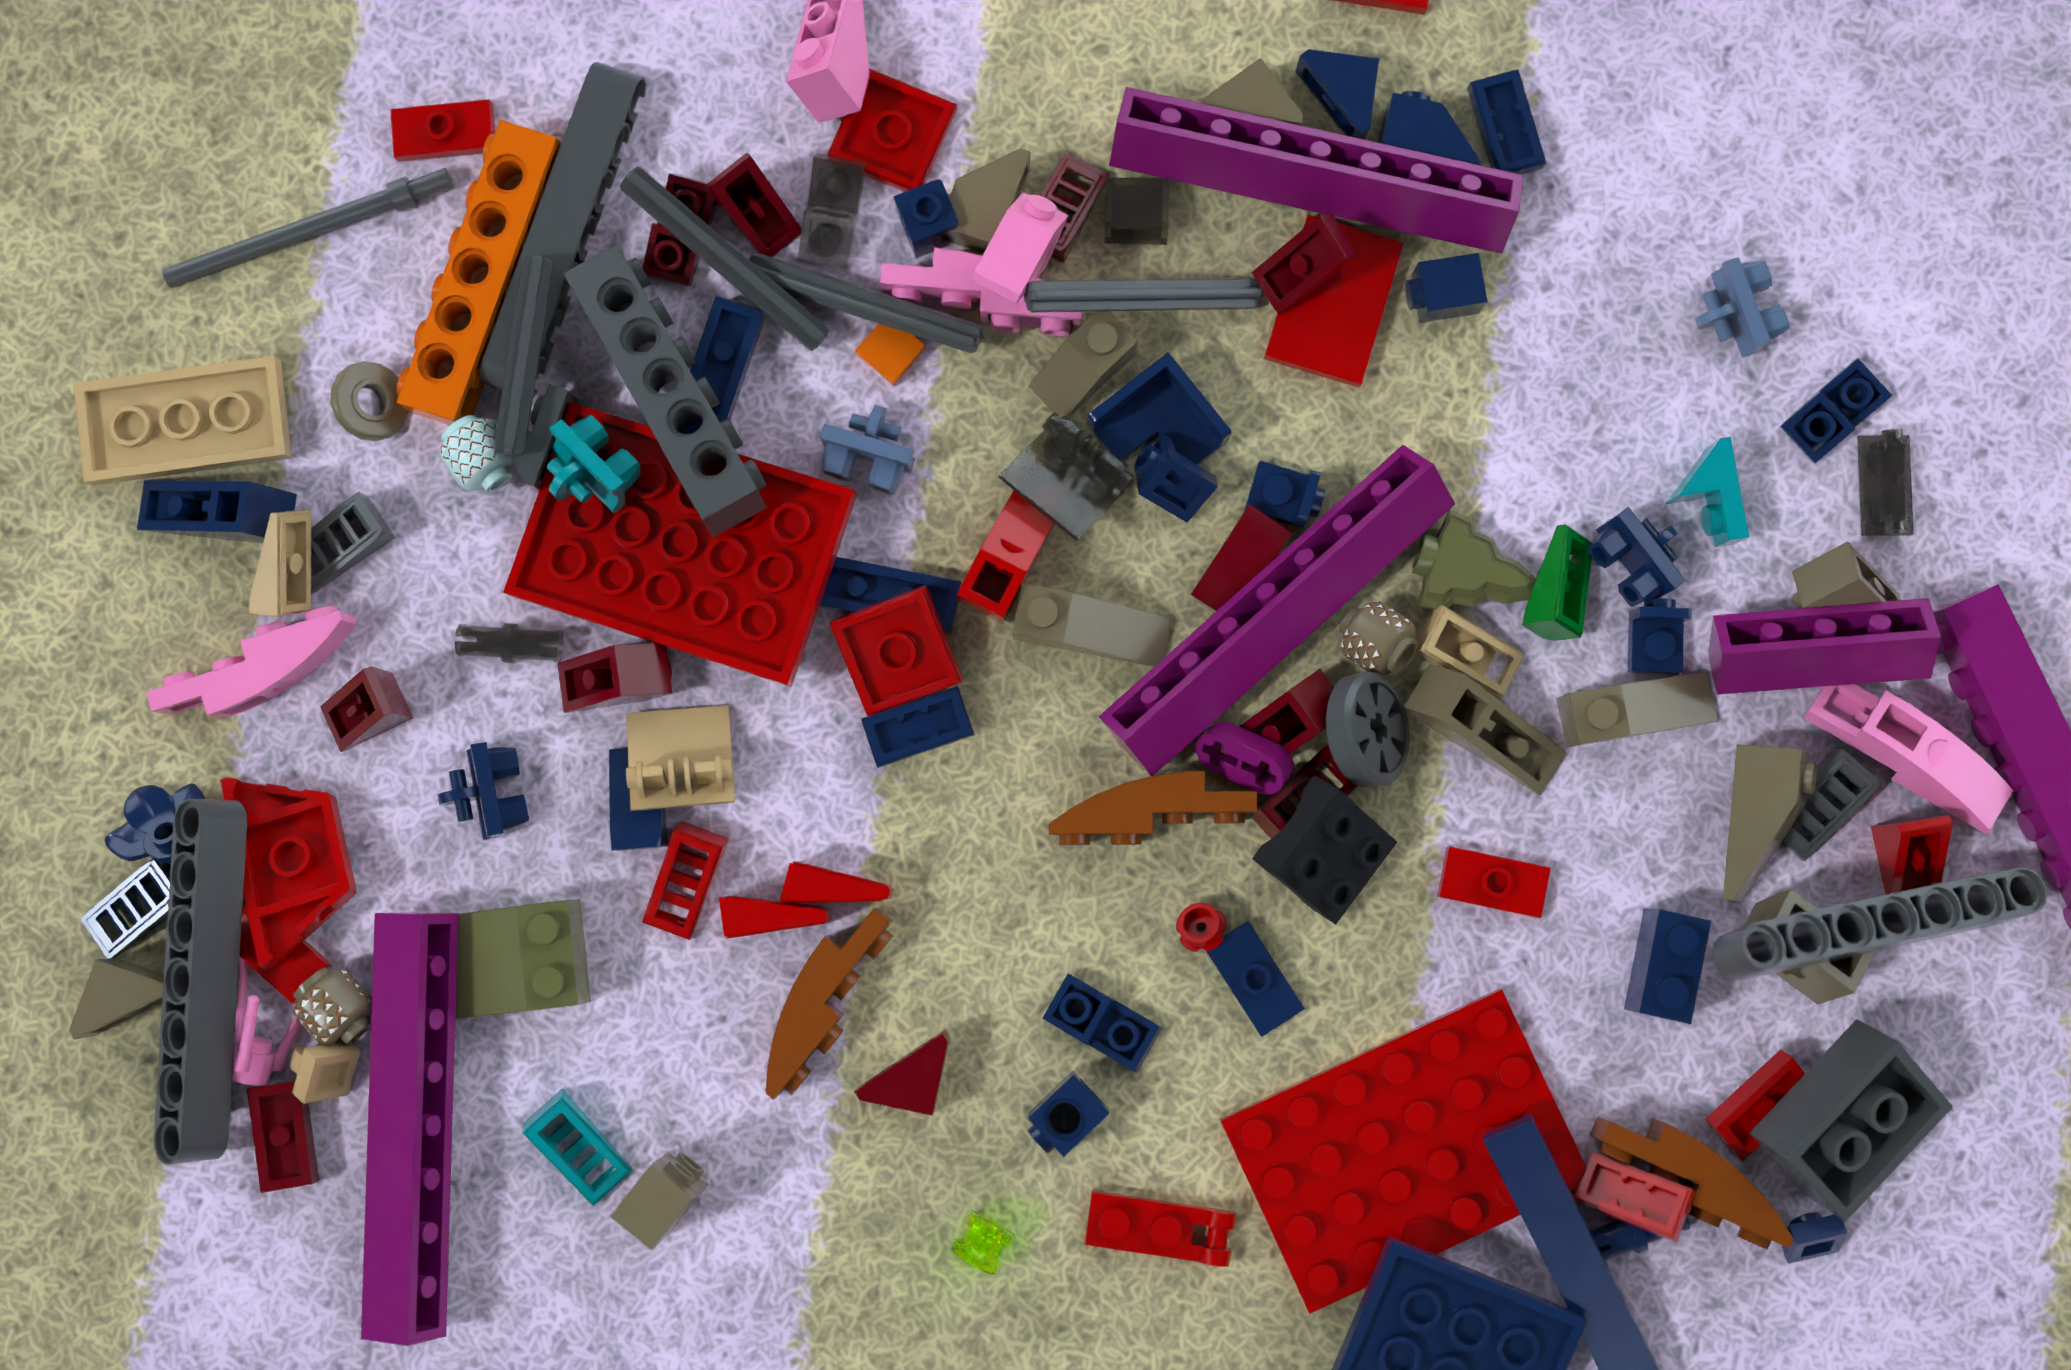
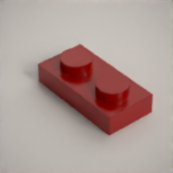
[1705,1049,1805,1162]

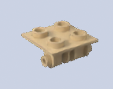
[626,705,735,811]

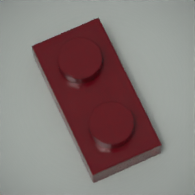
[247,1080,319,1193]

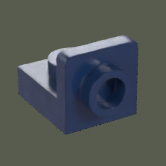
[893,179,959,258]
[1134,433,1218,523]
[1244,460,1326,528]
[1628,598,1692,675]

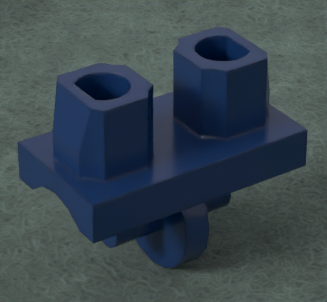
[1587,507,1686,607]
[437,742,529,841]

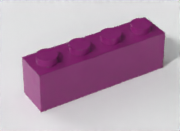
[1708,598,1941,695]

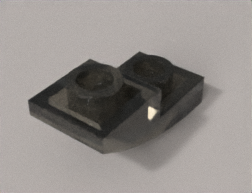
[798,153,866,269]

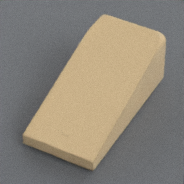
[249,510,311,617]
[1415,605,1525,699]

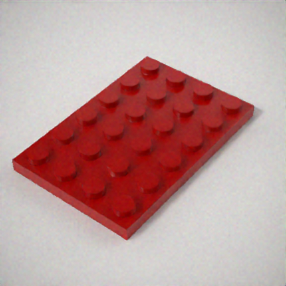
[503,402,857,687]
[1220,989,1587,1314]

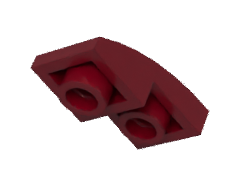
[642,173,717,286]
[1191,503,1292,611]

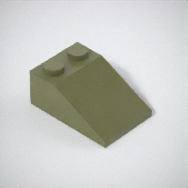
[456,899,591,1019]

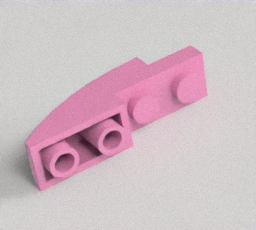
[880,247,1082,337]
[146,606,356,719]
[1803,684,2013,834]

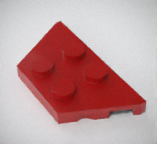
[220,777,357,970]

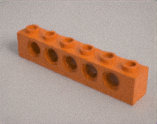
[396,120,561,426]

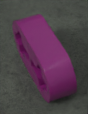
[1196,721,1294,795]

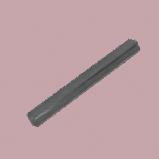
[620,167,829,351]
[749,253,983,353]
[1024,279,1263,312]

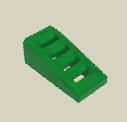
[1522,524,1592,641]

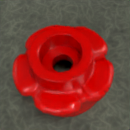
[1176,902,1227,952]

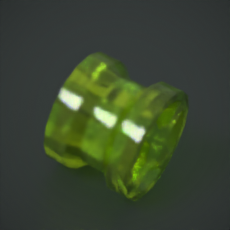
[950,1211,1016,1275]

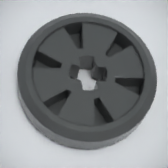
[1326,672,1410,787]

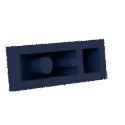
[137,480,297,543]

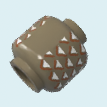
[1339,601,1418,676]
[293,967,372,1046]

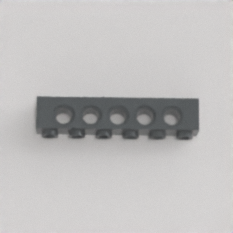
[563,244,767,537]

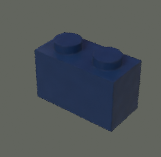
[1624,908,1711,1024]

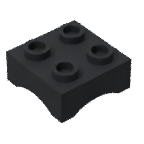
[1252,775,1397,925]

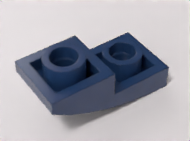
[1779,358,1893,464]
[1042,973,1163,1073]

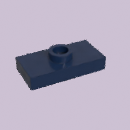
[1467,69,1546,175]
[861,686,975,768]
[1206,921,1305,1037]

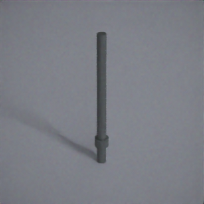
[162,168,454,288]

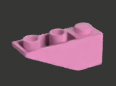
[786,0,869,123]

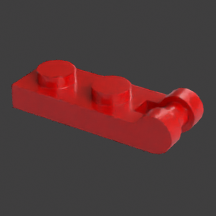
[1084,1190,1236,1267]

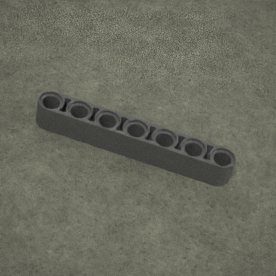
[480,62,646,398]
[154,799,247,1165]
[1712,867,2047,981]

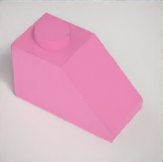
[970,192,1069,304]

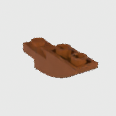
[1049,771,1257,845]
[766,908,893,1100]
[1590,1116,1793,1250]

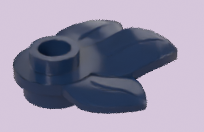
[104,783,205,865]

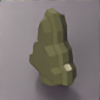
[1411,510,1536,610]

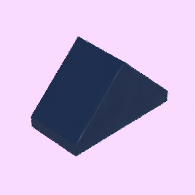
[1295,49,1379,140]

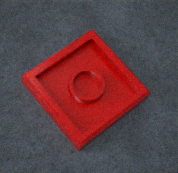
[826,68,958,192]
[829,585,964,717]

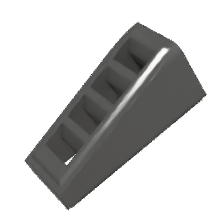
[311,492,396,595]
[1782,749,1881,861]

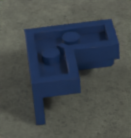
[1086,352,1232,465]

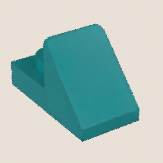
[1666,437,1749,547]

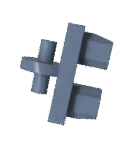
[1695,257,1790,358]
[820,405,915,495]

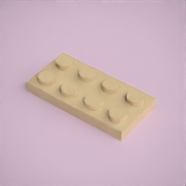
[73,356,292,486]

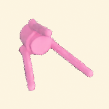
[232,956,303,1086]

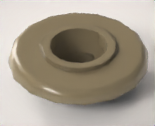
[330,361,409,441]

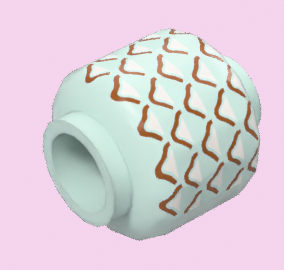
[439,415,514,493]

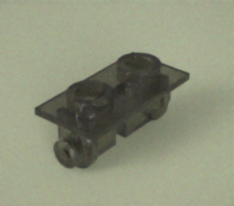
[1857,429,1914,536]

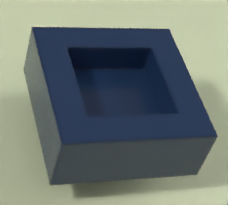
[1782,1212,1848,1264]

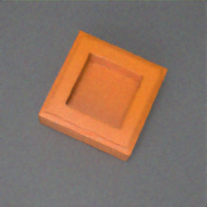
[855,323,926,386]

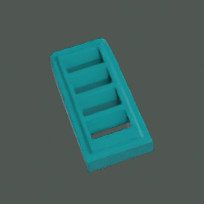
[522,1089,633,1206]

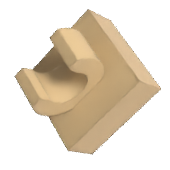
[290,1041,361,1104]

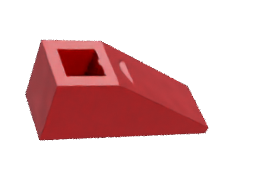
[957,466,1072,624]

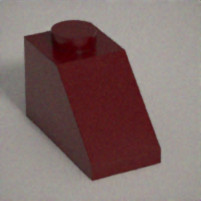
[557,643,673,713]
[1239,669,1334,770]

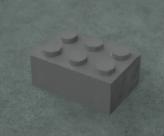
[1750,1019,1953,1222]

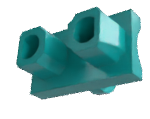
[547,415,641,513]

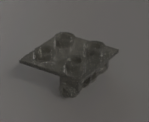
[998,412,1134,541]

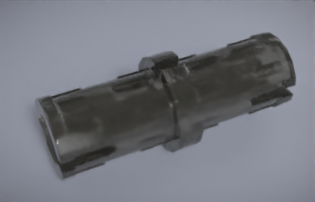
[455,623,564,663]

